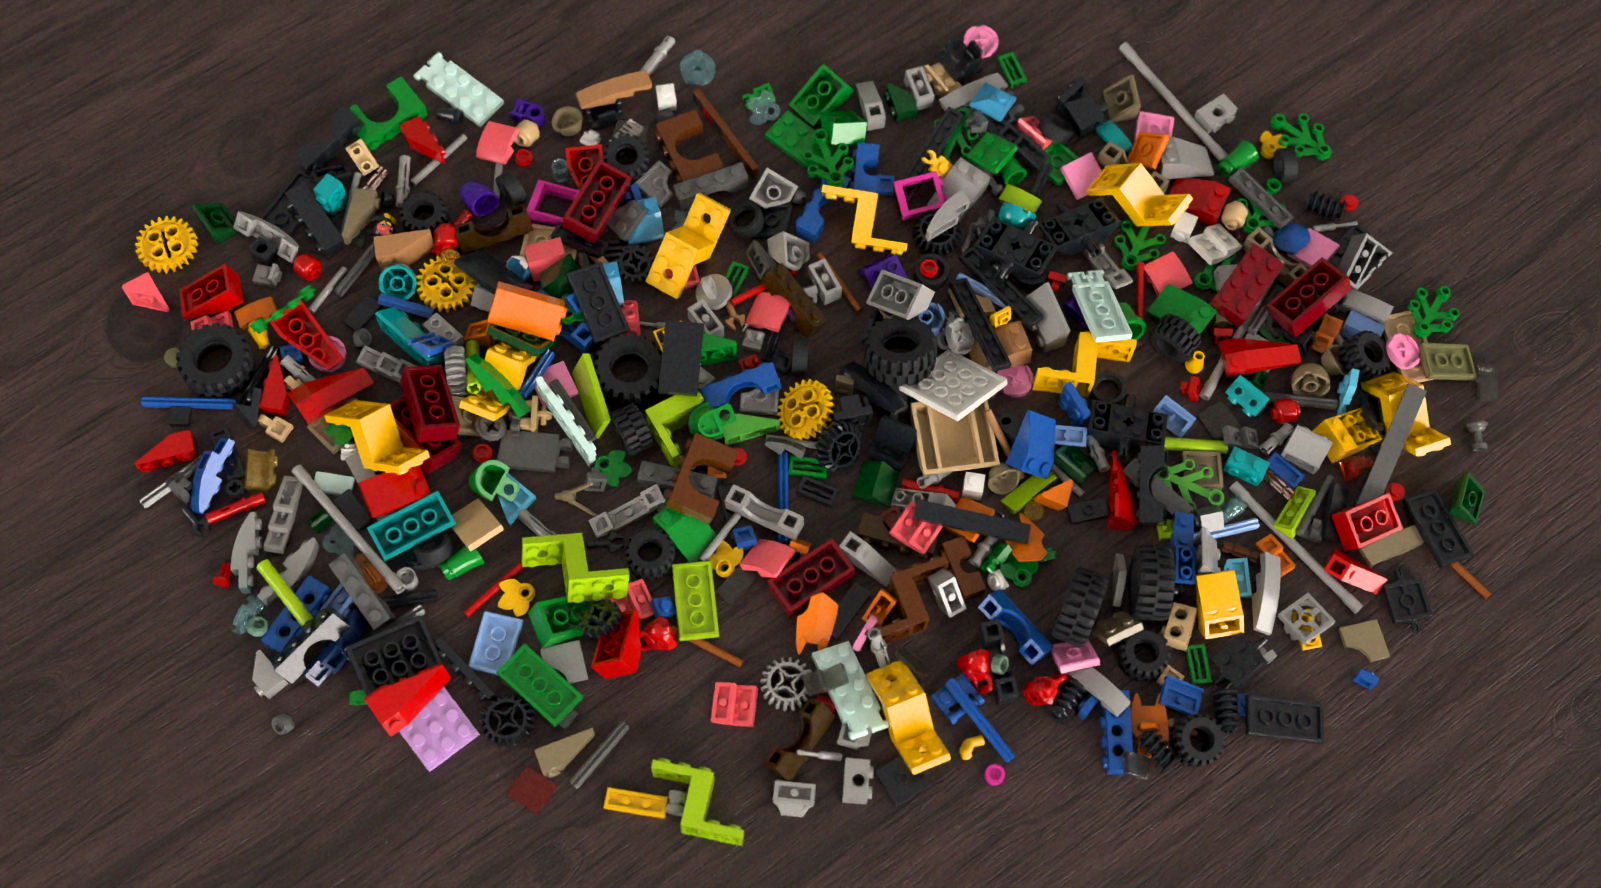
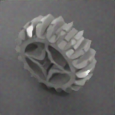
[444,346,469,397]
[760,657,815,711]

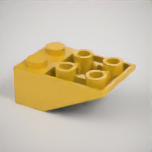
[1312,408,1382,463]
[1195,569,1244,639]

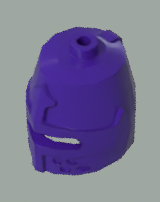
[459,181,501,216]

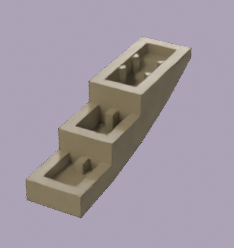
[1359,525,1425,567]

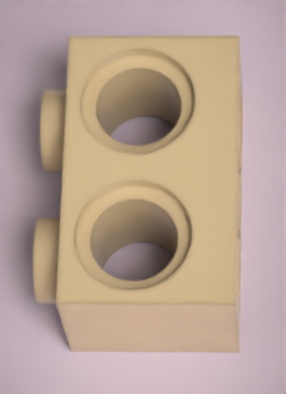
[1161,602,1197,651]

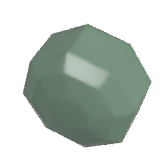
[247,617,268,636]
[991,654,1009,675]

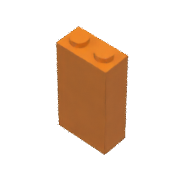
[487,281,567,341]

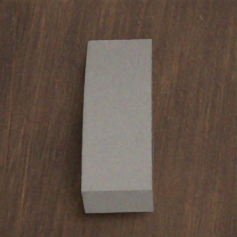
[925,190,970,242]

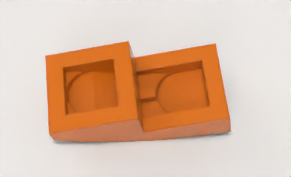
[234,296,278,329]
[1311,314,1345,354]
[1255,534,1296,577]

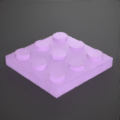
[399,687,480,772]

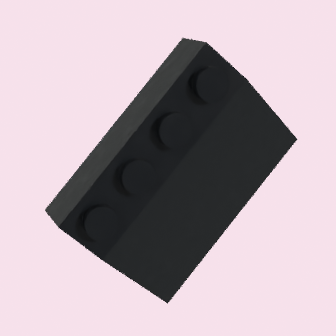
[343,615,443,696]

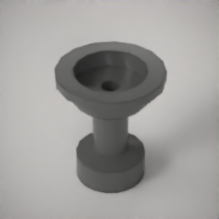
[1464,421,1488,452]

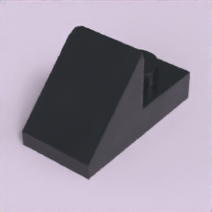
[232,388,261,429]

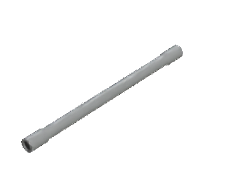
[1119,42,1228,163]
[1199,258,1285,400]
[292,465,406,594]
[1229,481,1363,614]

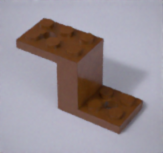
[868,556,949,649]

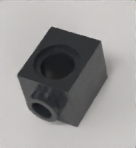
[248,236,280,267]

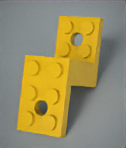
[1086,163,1193,226]
[822,185,908,256]
[645,193,731,299]
[1032,331,1137,398]
[459,341,542,421]
[1360,371,1451,457]
[324,400,430,475]
[866,659,951,775]

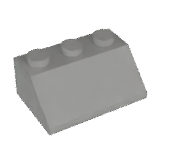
[866,270,935,320]
[1026,282,1070,353]

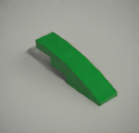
[465,354,531,418]

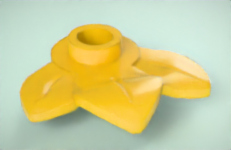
[1260,131,1286,159]
[707,541,744,578]
[498,579,535,617]

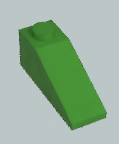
[720,413,780,446]

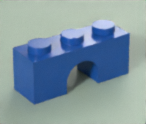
[850,143,879,193]

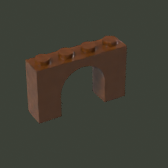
[654,109,724,184]
[665,433,739,525]

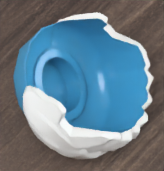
[506,255,530,281]

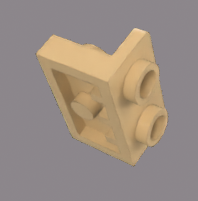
[924,62,962,97]

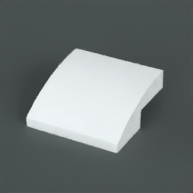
[1188,224,1242,266]

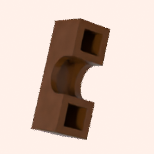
[939,536,986,601]

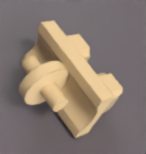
[345,138,379,176]
[520,396,552,433]

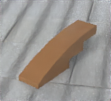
[576,70,652,109]

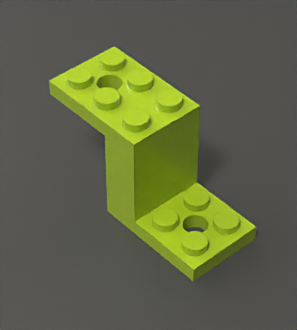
[645,391,704,469]
[521,533,629,603]
[651,758,744,846]

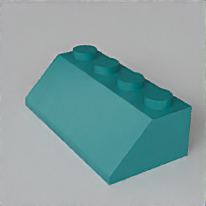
[375,307,445,367]
[367,491,456,561]

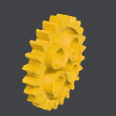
[135,216,198,274]
[416,254,477,312]
[776,379,835,441]

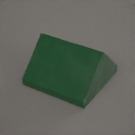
[192,203,239,246]
[540,254,579,299]
[1053,445,1098,487]
[852,461,899,508]
[1448,472,1485,524]

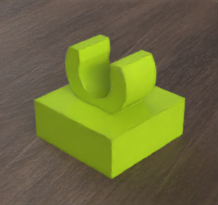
[1157,519,1173,541]

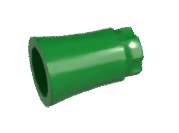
[1217,140,1259,178]
[999,156,1027,186]
[439,545,485,580]

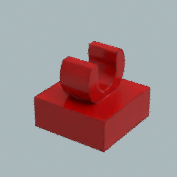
[1047,271,1067,292]
[1210,326,1233,344]
[738,354,760,371]
[1180,376,1201,402]

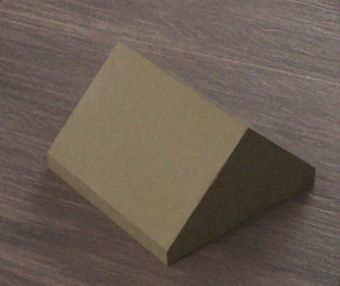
[1103,74,1141,122]

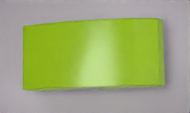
[999,184,1042,214]

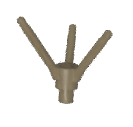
[555,482,598,517]

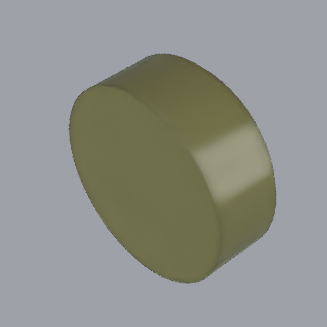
[164,348,180,368]

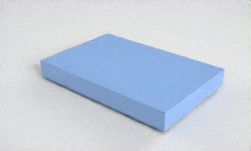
[468,611,524,676]

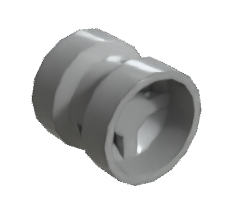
[396,567,419,592]
[665,790,688,816]

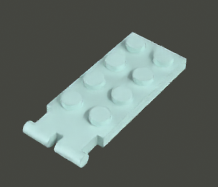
[413,52,504,127]
[1067,270,1132,343]
[536,377,597,467]
[811,641,889,740]

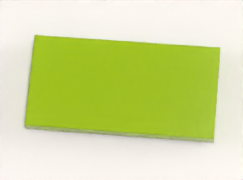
[572,353,611,439]
[672,561,719,641]

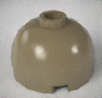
[1291,363,1330,397]

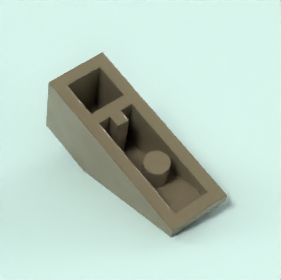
[342,188,381,245]
[534,728,595,777]

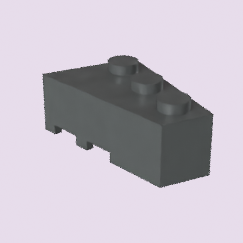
[1337,233,1392,290]

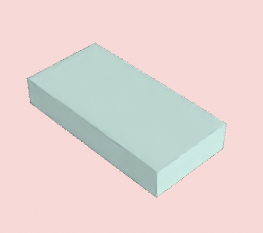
[314,471,356,496]

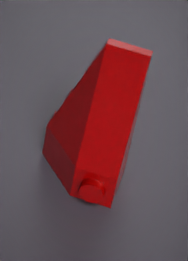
[565,144,604,191]
[270,300,345,371]
[1218,338,1302,378]
[287,368,375,425]
[1108,451,1138,531]
[363,663,451,737]

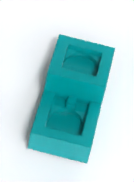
[1096,120,1133,153]

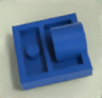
[1059,381,1091,427]

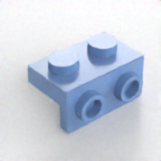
[320,583,356,618]

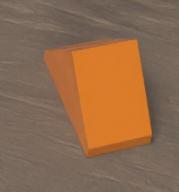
[464,319,495,348]
[1033,479,1073,511]
[862,588,898,627]

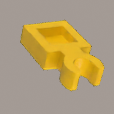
[921,150,953,181]

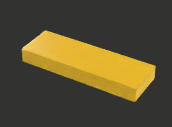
[604,787,668,819]

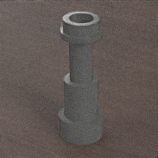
[972,164,1004,196]

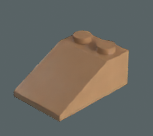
[373,229,435,273]
[968,321,1032,371]

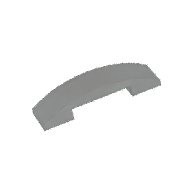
[233,211,299,263]
[1083,243,1133,289]
[588,484,666,538]
[1057,667,1131,717]

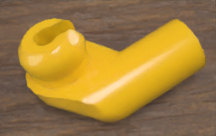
[959,735,984,760]

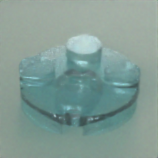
[680,50,715,86]
[232,595,263,635]

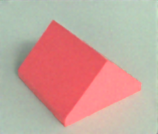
[1016,116,1053,150]
[524,237,566,282]
[122,272,170,312]

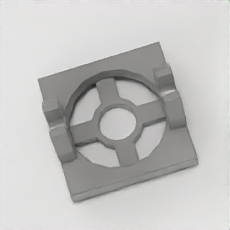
[1277,593,1335,645]

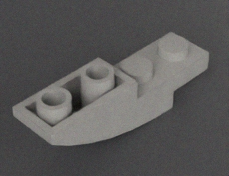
[231,512,262,594]
[257,537,319,607]

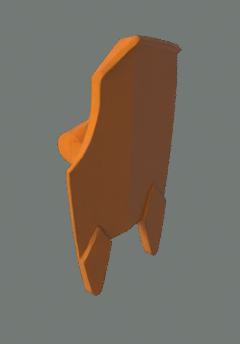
[1005,512,1048,562]
[796,592,839,655]
[1131,693,1169,759]

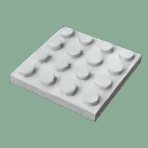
[899,349,1007,421]

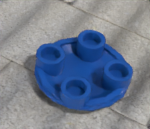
[1273,224,1310,255]

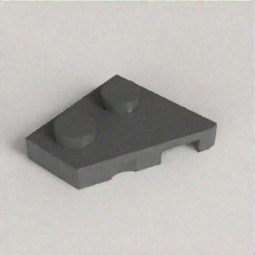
[607,200,648,241]

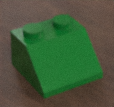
[820,111,867,146]

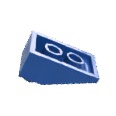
[1006,410,1056,479]

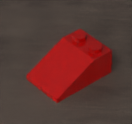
[1169,178,1231,226]
[179,264,244,319]
[358,465,431,518]
[1331,493,1403,551]
[590,609,641,679]

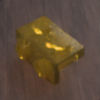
[244,449,277,491]

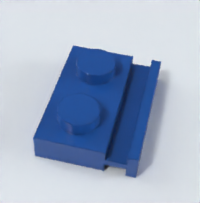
[408,332,455,357]
[1158,675,1204,716]

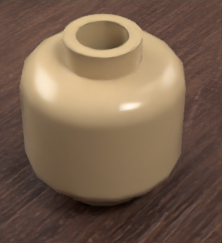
[514,120,540,147]
[1221,201,1248,230]

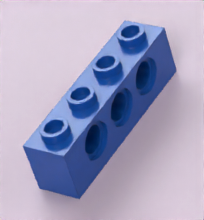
[261,575,332,653]
[1099,690,1134,774]

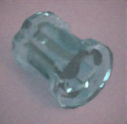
[551,159,569,182]

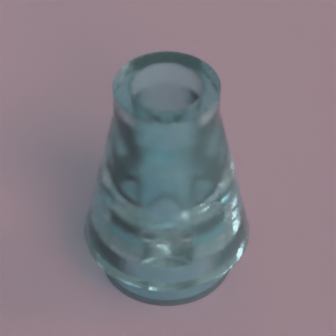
[1222,496,1247,524]

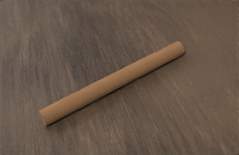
[984,409,1025,480]

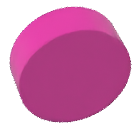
[984,764,1005,786]

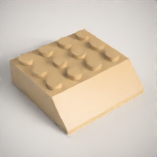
[909,400,1000,475]

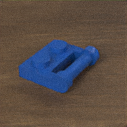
[930,674,985,725]

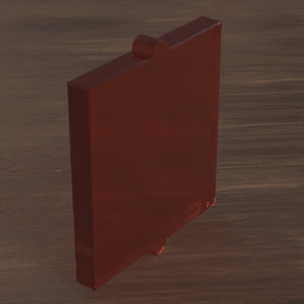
[508,766,557,814]

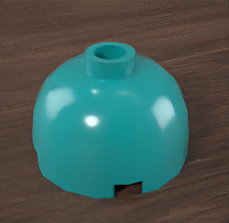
[998,203,1036,230]
[379,263,417,300]

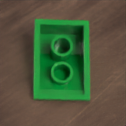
[789,63,855,127]
[1146,283,1217,335]
[701,333,737,366]
[653,507,717,563]
[528,596,593,648]

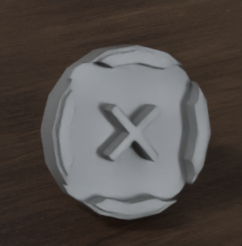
[695,274,732,310]
[937,317,974,355]

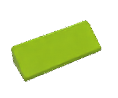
[1000,472,1057,515]
[1273,486,1316,539]

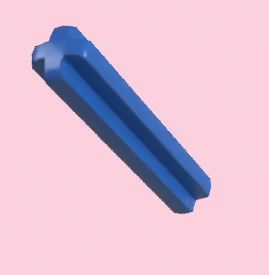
[378,294,434,318]
[519,349,555,399]

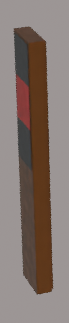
[693,88,758,179]

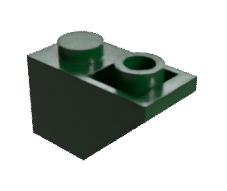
[884,83,918,123]

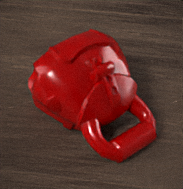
[639,616,678,651]
[957,649,994,694]
[1022,673,1067,706]

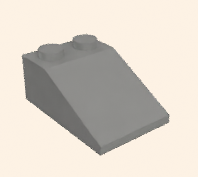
[1157,137,1214,179]
[927,158,990,222]
[1194,528,1221,584]

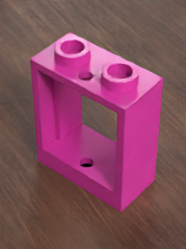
[894,171,947,221]
[527,179,579,227]

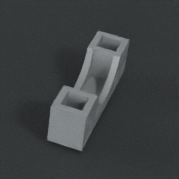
[725,484,804,541]

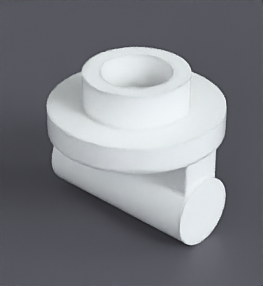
[580,130,601,146]
[341,442,358,460]
[987,569,1009,591]

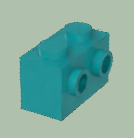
[313,173,348,216]
[1225,375,1271,417]
[1222,446,1270,487]

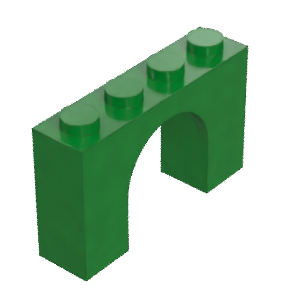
[349,76,428,151]

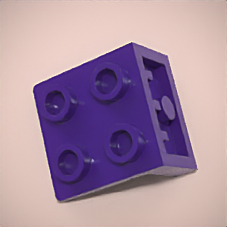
[858,254,907,289]

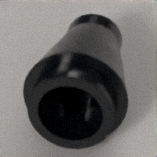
[435,108,464,126]

